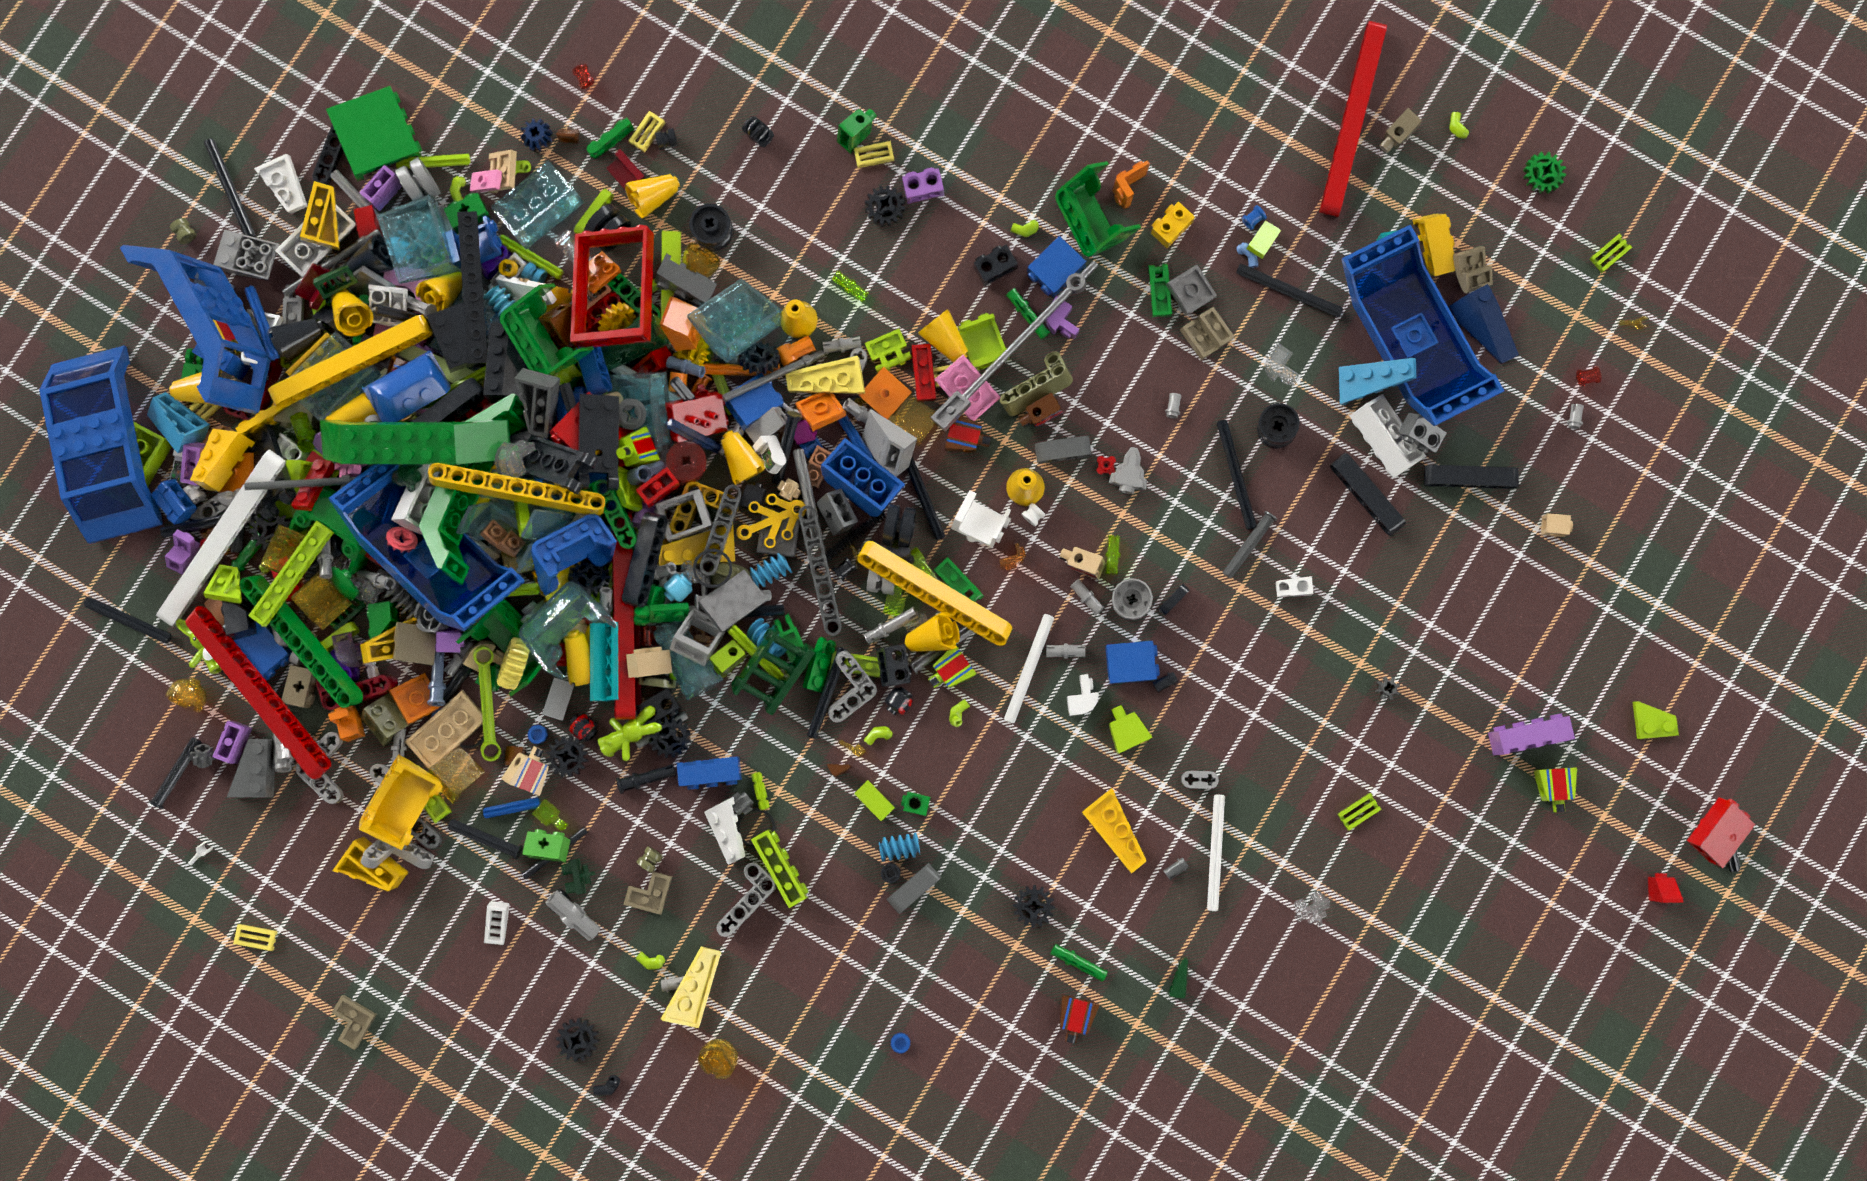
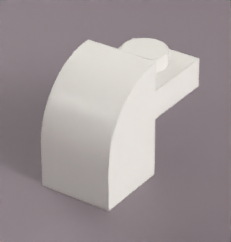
[1067,674,1099,716]

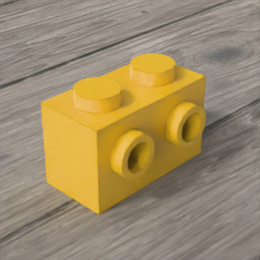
[1151,201,1195,248]

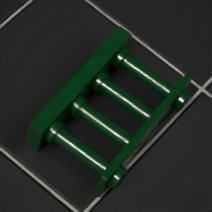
[731,624,815,716]

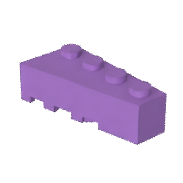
[1488,713,1575,755]

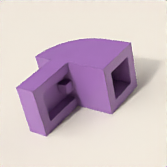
[1046,296,1079,339]
[165,529,200,575]

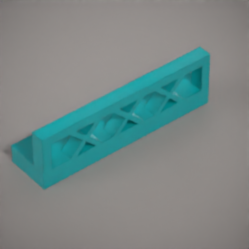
[590,622,618,702]

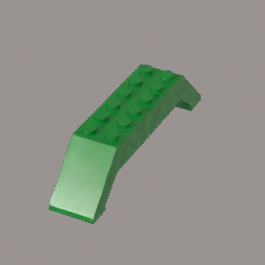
[419,394,528,585]
[320,420,511,464]

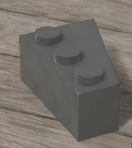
[654,253,717,308]
[514,368,560,439]
[227,739,275,797]

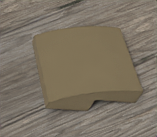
[1453,246,1493,293]
[1180,307,1235,361]
[393,622,436,666]

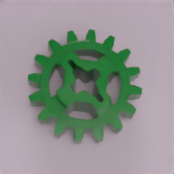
[1523,152,1566,194]

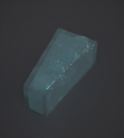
[653,621,723,700]

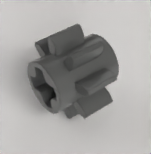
[1375,676,1400,700]
[190,744,216,768]
[731,792,753,816]

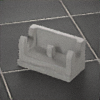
[745,407,787,444]
[542,677,574,721]

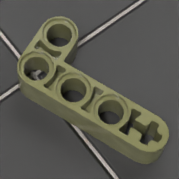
[1000,351,1073,416]

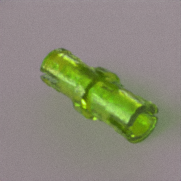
[832,270,869,302]
[1105,535,1121,575]

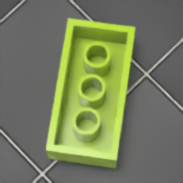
[94,422,172,508]

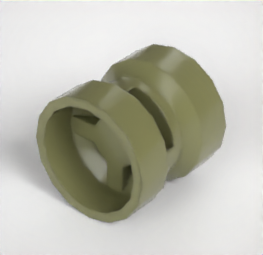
[170,218,197,244]
[636,846,663,873]

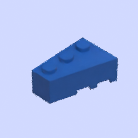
[677,757,742,790]

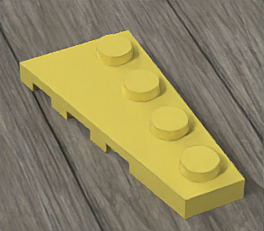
[785,356,865,394]
[661,946,721,1028]

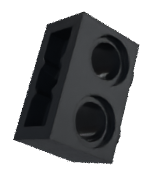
[974,244,1018,286]
[876,644,911,687]
[635,688,682,725]

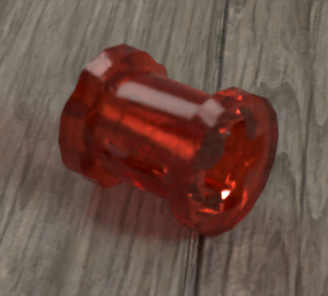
[572,64,595,89]
[1576,366,1601,387]
[639,626,657,647]

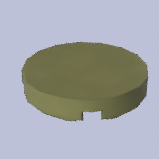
[637,677,676,688]

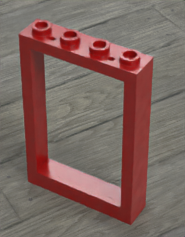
[570,225,654,348]

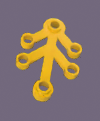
[736,494,806,548]

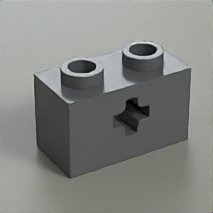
[817,488,858,536]

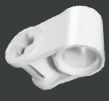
[277,433,309,461]

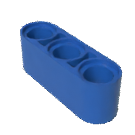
[576,346,612,395]

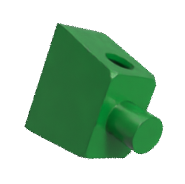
[837,109,877,154]

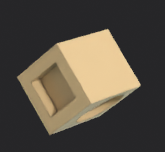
[1541,513,1573,537]

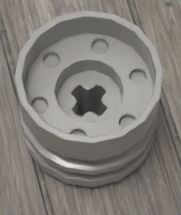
[1112,578,1153,620]

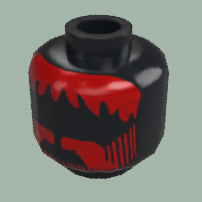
[885,687,913,716]
[569,713,598,742]

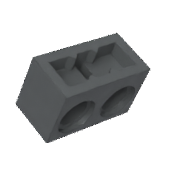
[1398,413,1447,453]

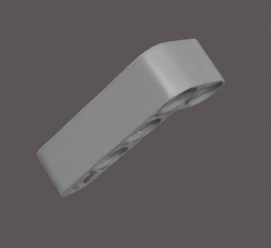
[717,862,777,937]

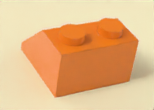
[659,297,706,351]

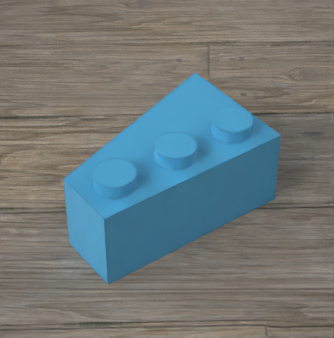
[147,392,210,453]

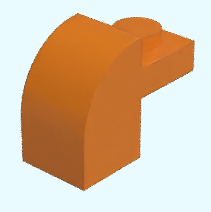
[328,705,365,742]

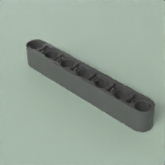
[799,505,842,636]

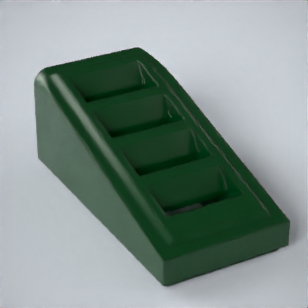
[313,265,358,299]
[324,595,368,631]
[1168,957,1189,998]

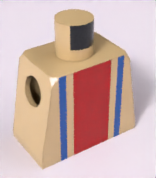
[1059,547,1106,581]
[501,746,549,796]

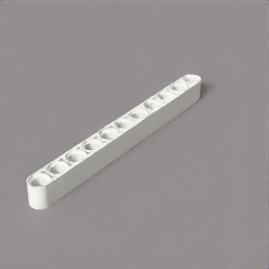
[156,450,286,627]

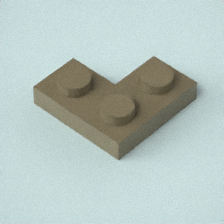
[623,871,672,915]
[332,995,377,1050]

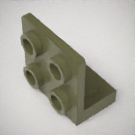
[360,693,414,747]

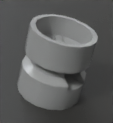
[867,569,895,595]

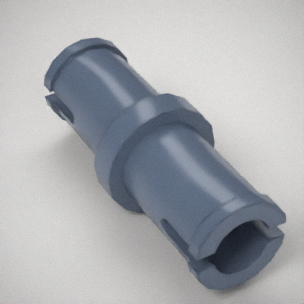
[666,356,705,378]

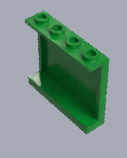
[326,86,422,182]

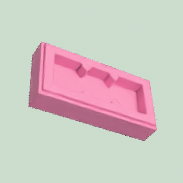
[470,169,502,193]

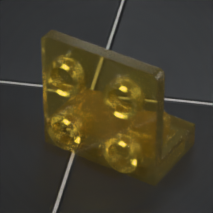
[888,395,935,446]
[260,525,305,573]
[291,572,352,630]
[428,746,485,804]

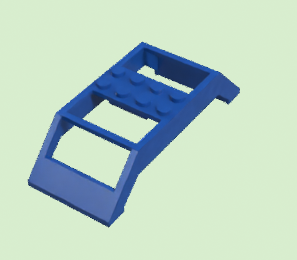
[120,245,271,414]

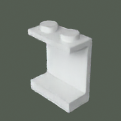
[951,490,1011,548]

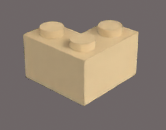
[626,647,672,678]

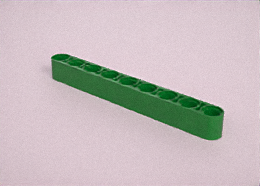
[240,575,363,708]

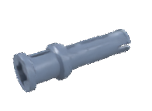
[427,649,446,707]

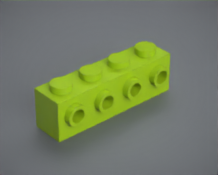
[751,829,809,908]

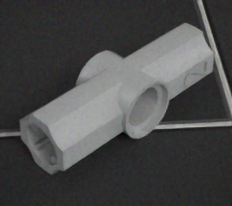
[546,890,600,941]

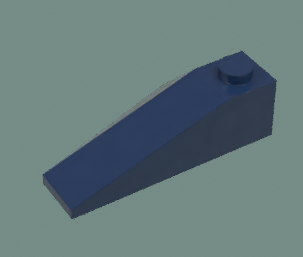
[1449,284,1519,364]

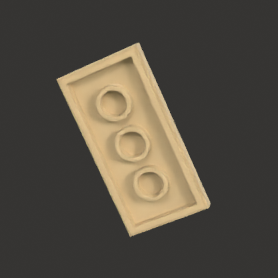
[405,690,483,770]

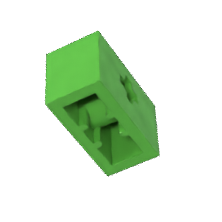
[522,829,570,863]

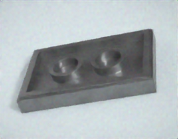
[698,570,768,633]

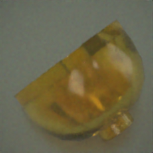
[682,243,721,278]
[165,677,207,712]
[698,1039,738,1079]

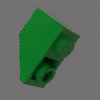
[367,601,399,639]

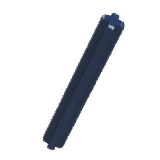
[666,419,722,454]

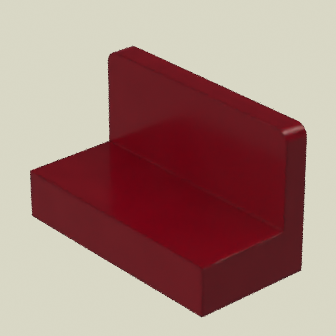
[607,149,646,191]
[295,263,335,311]

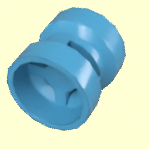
[521,262,547,283]

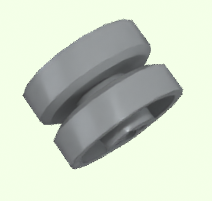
[395,157,441,207]

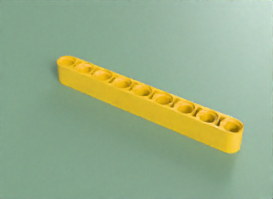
[268,315,433,408]
[428,463,605,516]
[857,541,1012,646]

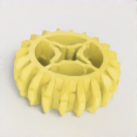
[497,637,530,690]

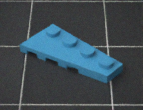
[1339,358,1416,406]

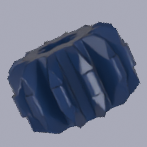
[520,118,553,151]

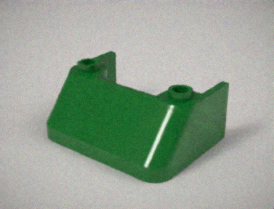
[1055,161,1141,257]
[500,283,594,375]
[285,486,381,575]
[456,600,552,696]

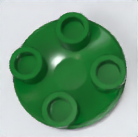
[330,566,359,600]

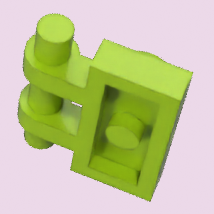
[865,329,912,373]

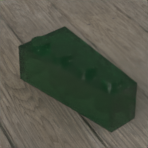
[600,313,670,371]

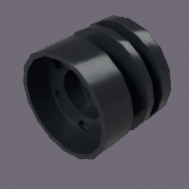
[1257,403,1300,449]

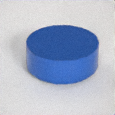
[528,725,548,744]
[891,1033,910,1053]

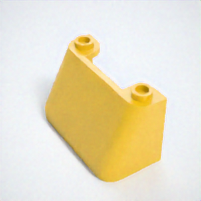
[359,754,443,850]

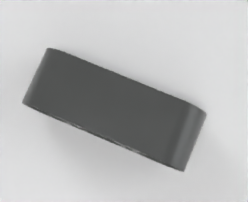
[1034,436,1092,464]
[886,863,942,914]

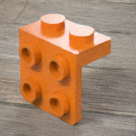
[1112,161,1150,209]
[588,251,621,294]

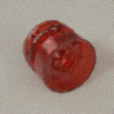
[666,441,706,485]

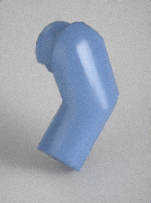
[1237,243,1258,268]

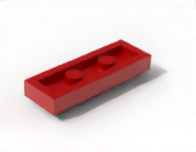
[911,344,936,402]
[291,459,334,511]

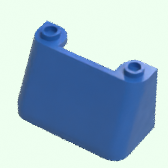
[531,514,617,596]

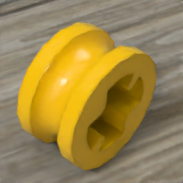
[499,259,518,277]

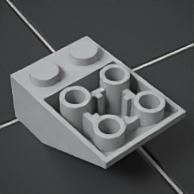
[213,229,279,280]
[862,409,917,477]

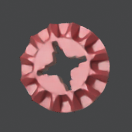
[385,527,418,553]

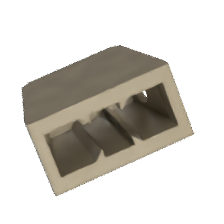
[1379,108,1422,153]

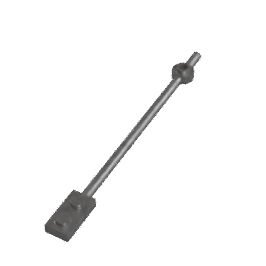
[930,261,1098,432]

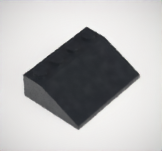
[483,323,553,404]

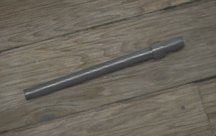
[282,229,382,296]
[722,350,825,402]
[244,475,356,490]

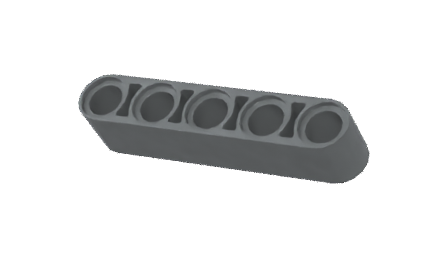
[700,485,742,577]

